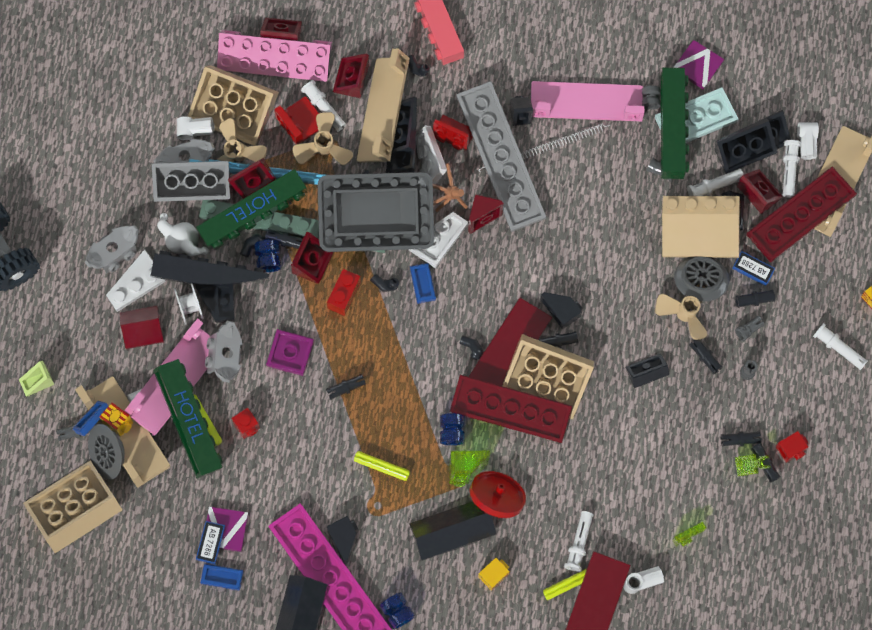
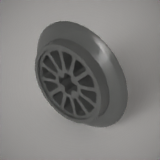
[674,257,729,302]
[88,424,125,480]

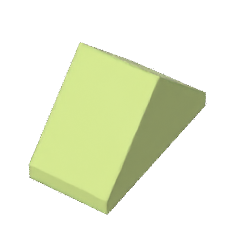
[19,361,54,396]

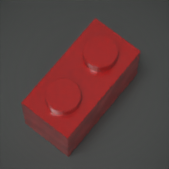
[327,269,361,316]

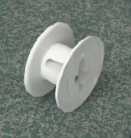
[174,283,204,325]

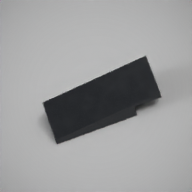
[386,96,417,173]
[714,110,791,174]
[409,501,496,561]
[275,575,328,630]

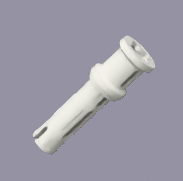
[301,80,346,132]
[782,140,801,198]
[687,169,744,196]
[813,323,868,370]
[564,511,593,572]

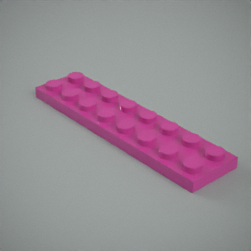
[268,503,392,630]

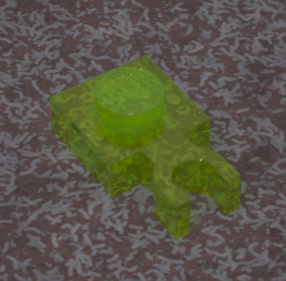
[735,454,771,477]
[672,522,707,547]

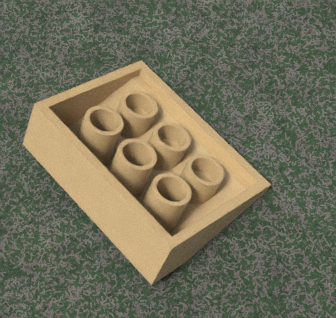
[188,65,279,146]
[662,196,740,258]
[503,334,594,419]
[23,460,122,553]

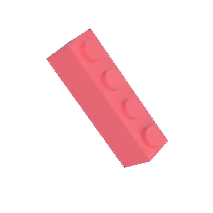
[414,0,464,65]

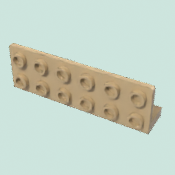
[357,49,410,163]
[814,126,872,237]
[75,377,170,488]

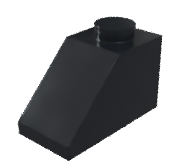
[510,96,533,126]
[540,292,582,329]
[326,516,358,564]

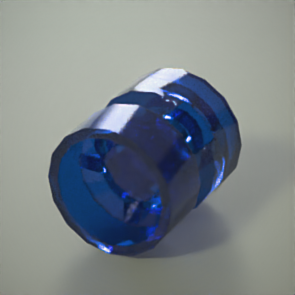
[254,240,282,273]
[440,413,465,446]
[380,592,416,630]

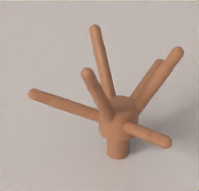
[433,163,468,212]

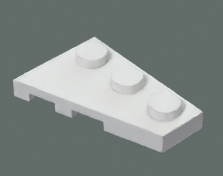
[416,125,447,185]
[409,212,468,269]
[106,250,166,312]

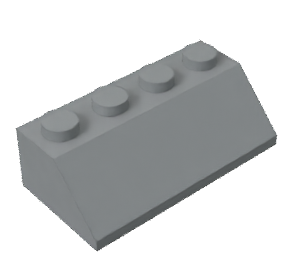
[152,161,231,202]

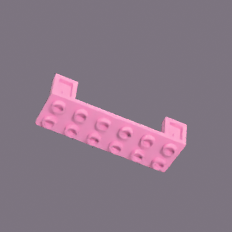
[217,30,332,82]
[531,81,644,122]
[125,318,210,435]

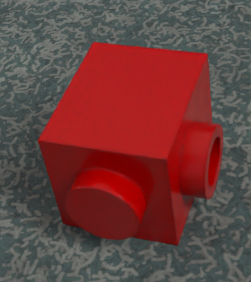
[232,408,260,439]
[776,431,808,463]

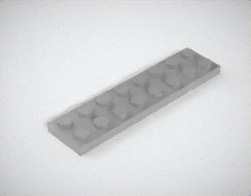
[456,81,546,232]

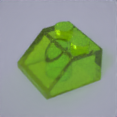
[449,450,490,487]

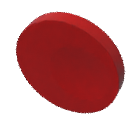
[469,471,526,518]

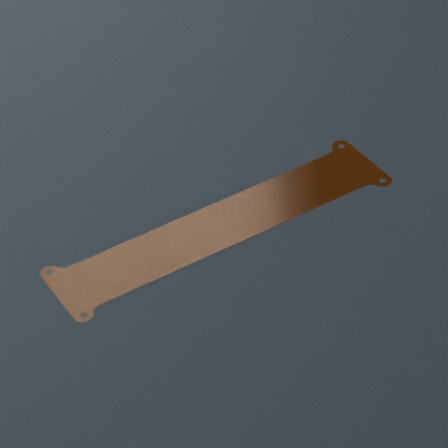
[251,139,465,516]

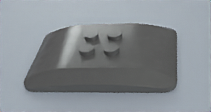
[318,172,434,252]

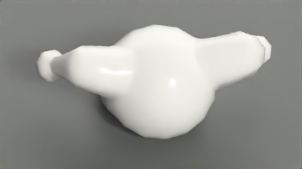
[157,213,209,256]

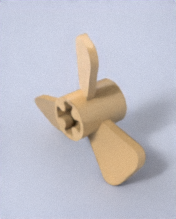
[293,112,353,166]
[217,118,267,162]
[655,285,707,340]

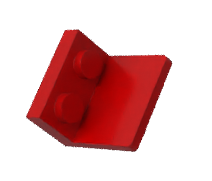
[274,96,319,145]
[433,115,473,151]

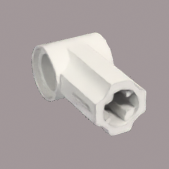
[177,117,215,140]
[797,122,819,160]
[623,566,664,594]

